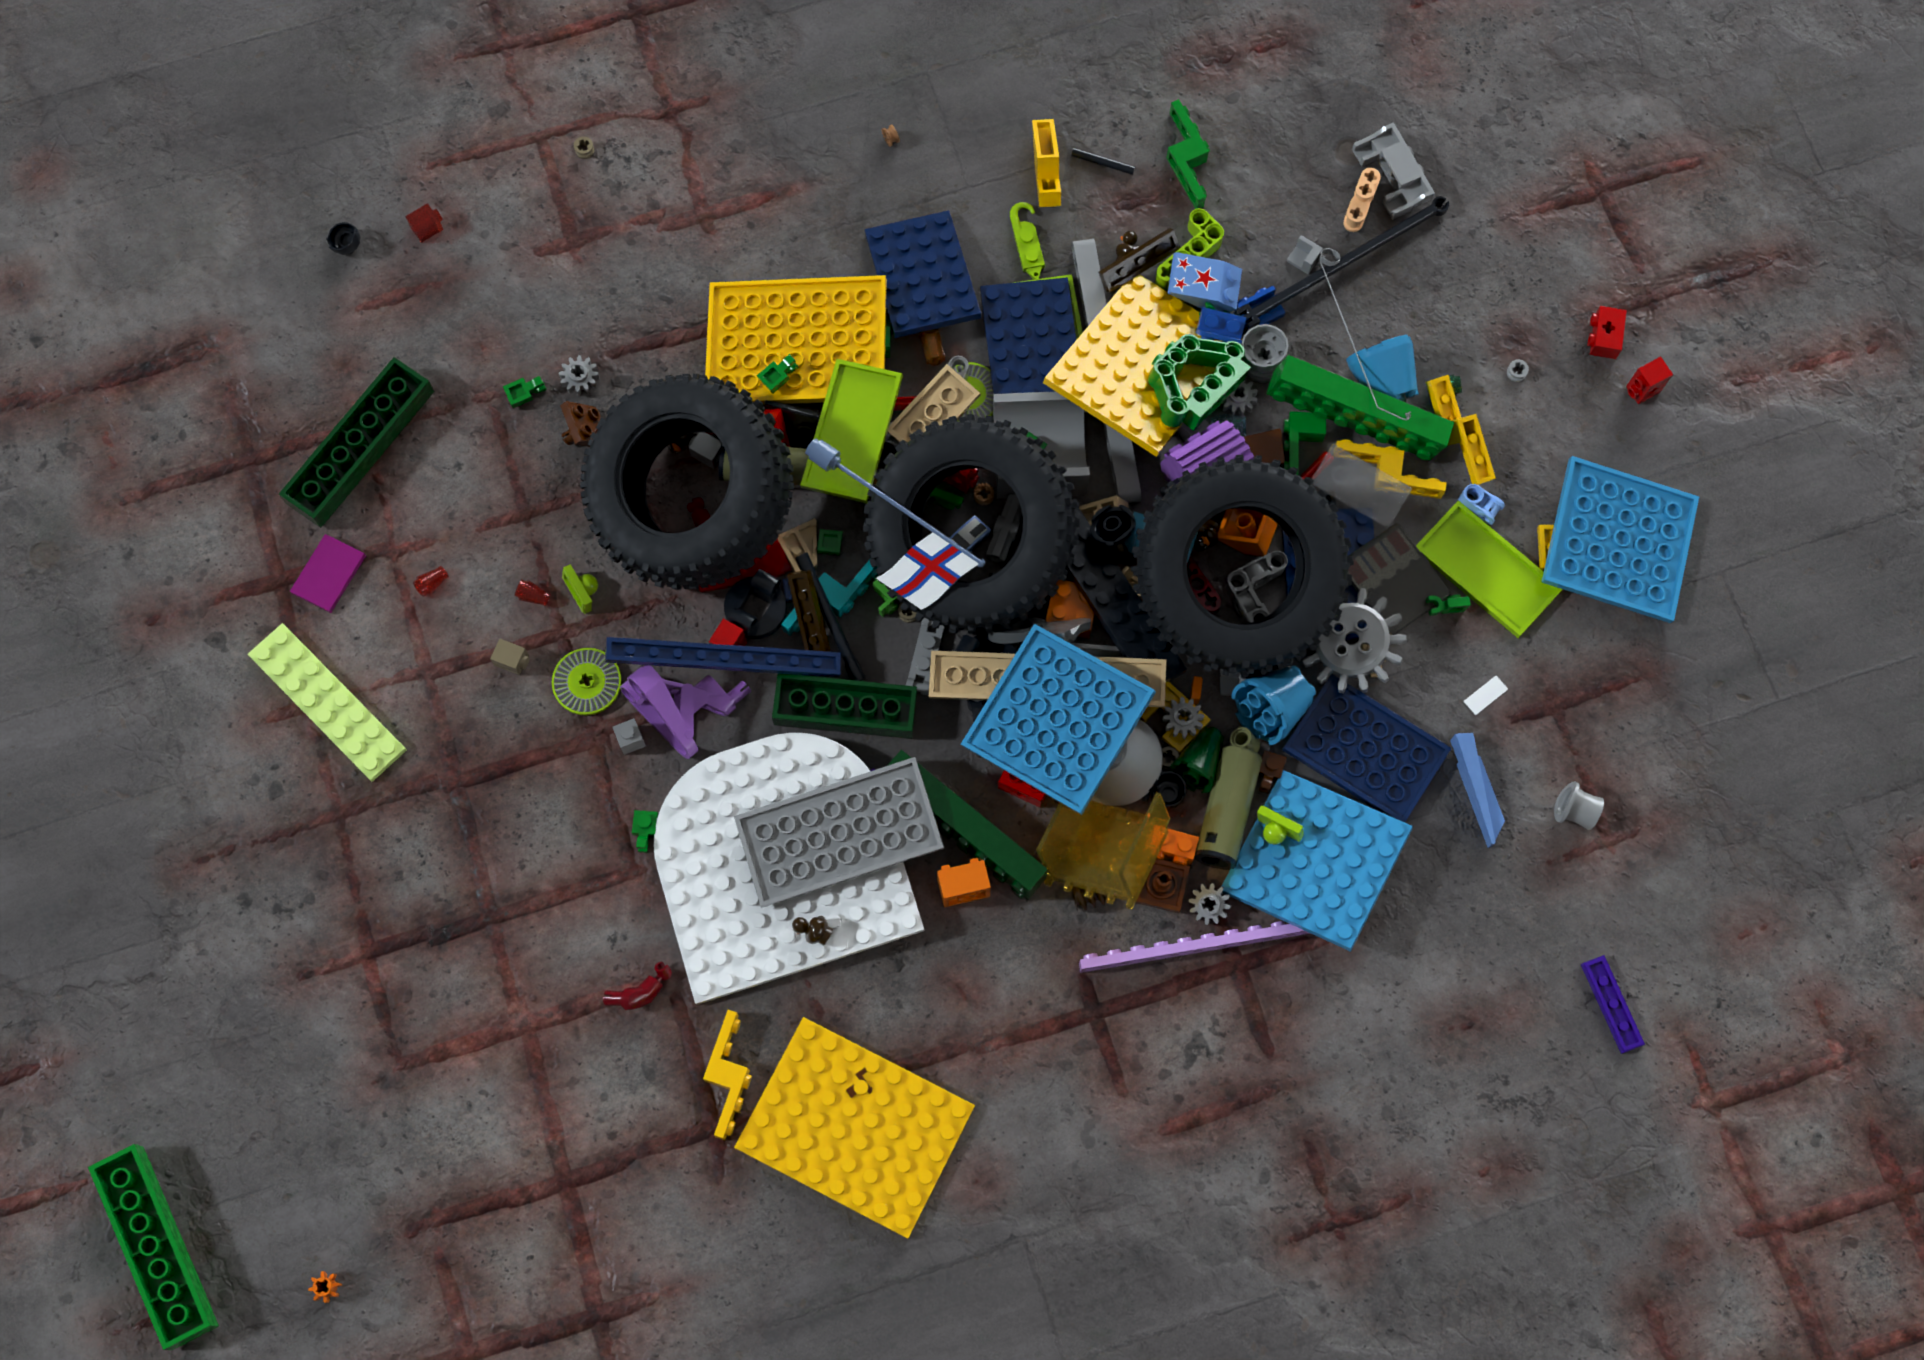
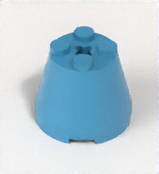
[1346,335,1419,402]
[1232,666,1316,745]

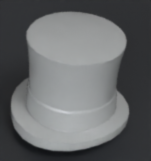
[1554,781,1604,830]

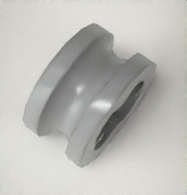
[1507,359,1529,382]

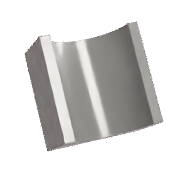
[993,392,1090,499]

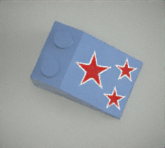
[1167,252,1242,312]

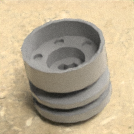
[1241,324,1289,383]

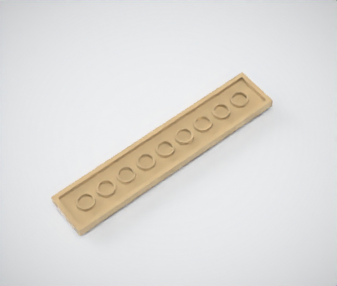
[929,651,1166,708]

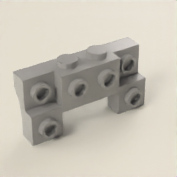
[1352,122,1435,220]

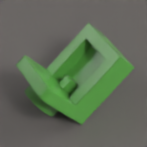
[873,580,899,617]

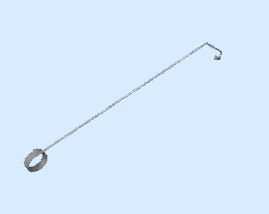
[1319,248,1411,420]

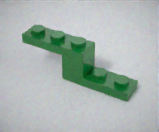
[1166,99,1210,209]
[1283,411,1326,475]

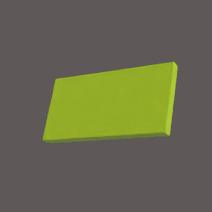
[800,359,903,503]
[1413,500,1563,638]

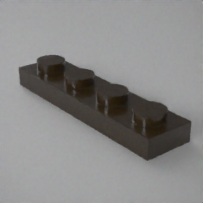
[1098,228,1181,293]
[787,570,831,652]

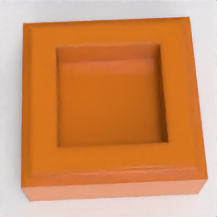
[1189,676,1203,706]

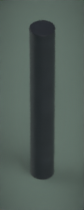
[1071,148,1135,175]

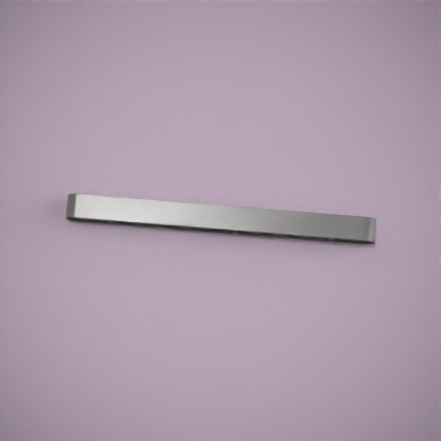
[1072,239,1141,503]

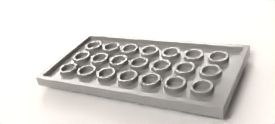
[734,757,944,908]

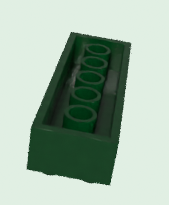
[772,674,917,739]

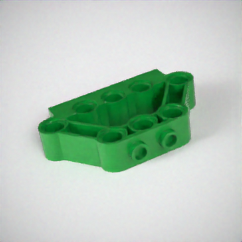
[1148,334,1251,431]

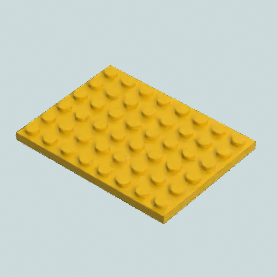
[1043,274,1242,457]
[705,275,887,404]
[734,1017,975,1239]

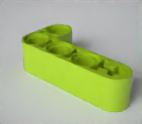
[1155,208,1224,291]

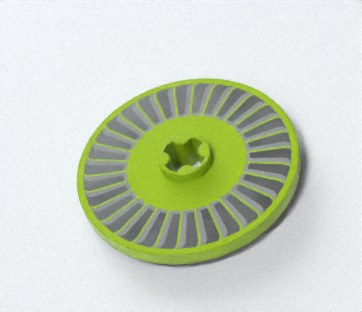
[953,362,993,421]
[552,648,622,716]

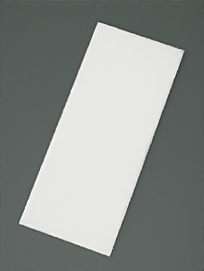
[1464,676,1508,715]

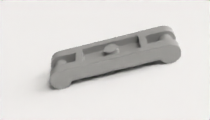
[906,618,945,696]

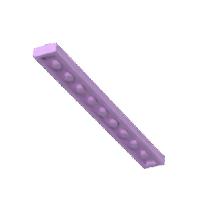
[1079,921,1311,973]

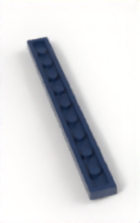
[605,637,841,677]

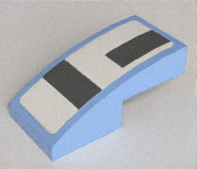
[950,515,991,553]

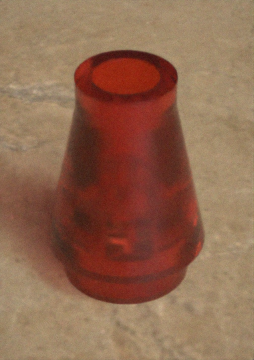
[413,566,449,597]
[514,579,551,606]

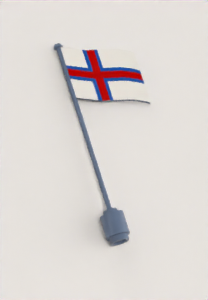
[805,438,985,610]

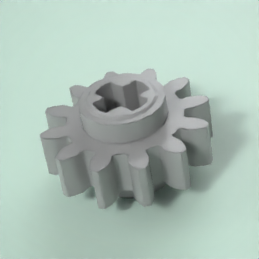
[559,355,600,396]
[1221,380,1258,417]
[1162,697,1204,740]
[1189,882,1231,925]

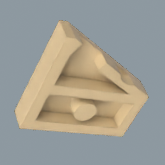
[778,518,817,572]

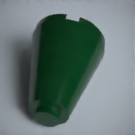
[1169,727,1224,793]

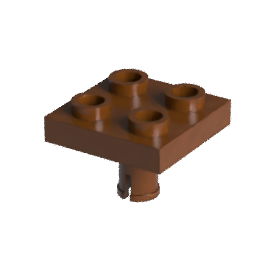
[560,401,600,447]
[1133,855,1190,913]

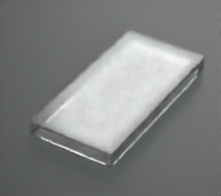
[1312,444,1412,528]

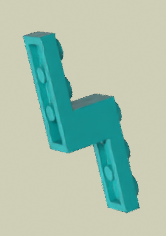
[781,558,879,636]

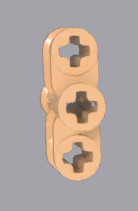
[1343,168,1381,232]

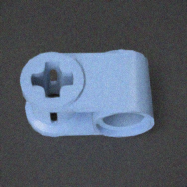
[1458,484,1505,525]

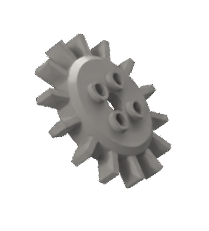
[1303,588,1407,694]

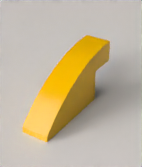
[1032,119,1061,207]

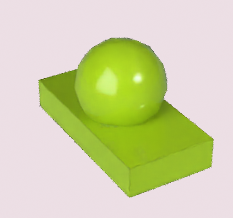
[562,564,599,614]
[1257,806,1304,845]

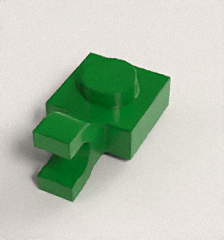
[757,354,799,394]
[503,376,547,408]
[1426,594,1471,616]
[632,810,659,853]

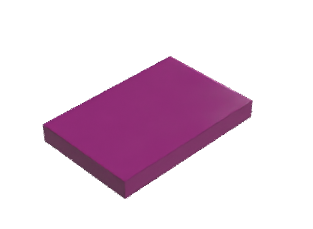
[290,534,366,613]

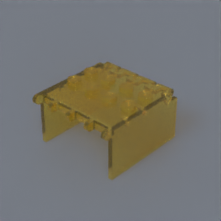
[1036,792,1170,910]

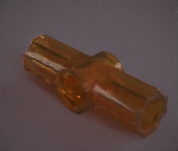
[920,328,945,366]

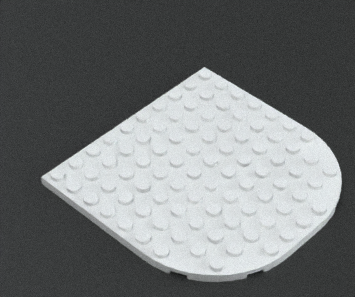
[654,733,925,1005]

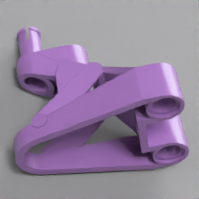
[620,665,751,759]

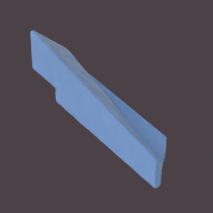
[1450,733,1505,848]

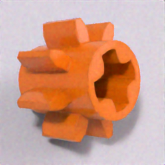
[308,1271,342,1303]

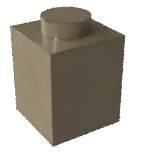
[490,639,530,675]

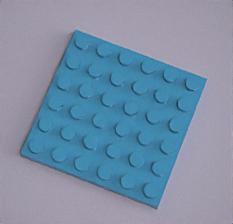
[1542,456,1699,623]
[961,624,1156,815]
[1221,770,1412,952]

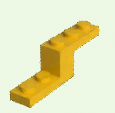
[1425,375,1496,485]
[1333,440,1446,499]
[703,1010,752,1140]

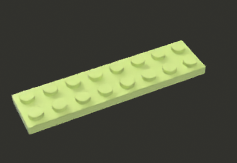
[248,623,407,782]

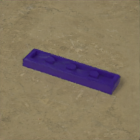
[1581,955,1645,1054]

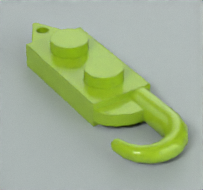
[1010,202,1045,280]

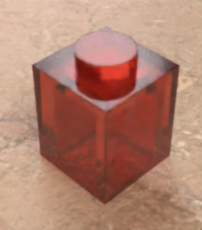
[405,203,443,243]

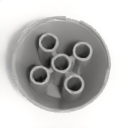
[1092,720,1163,806]

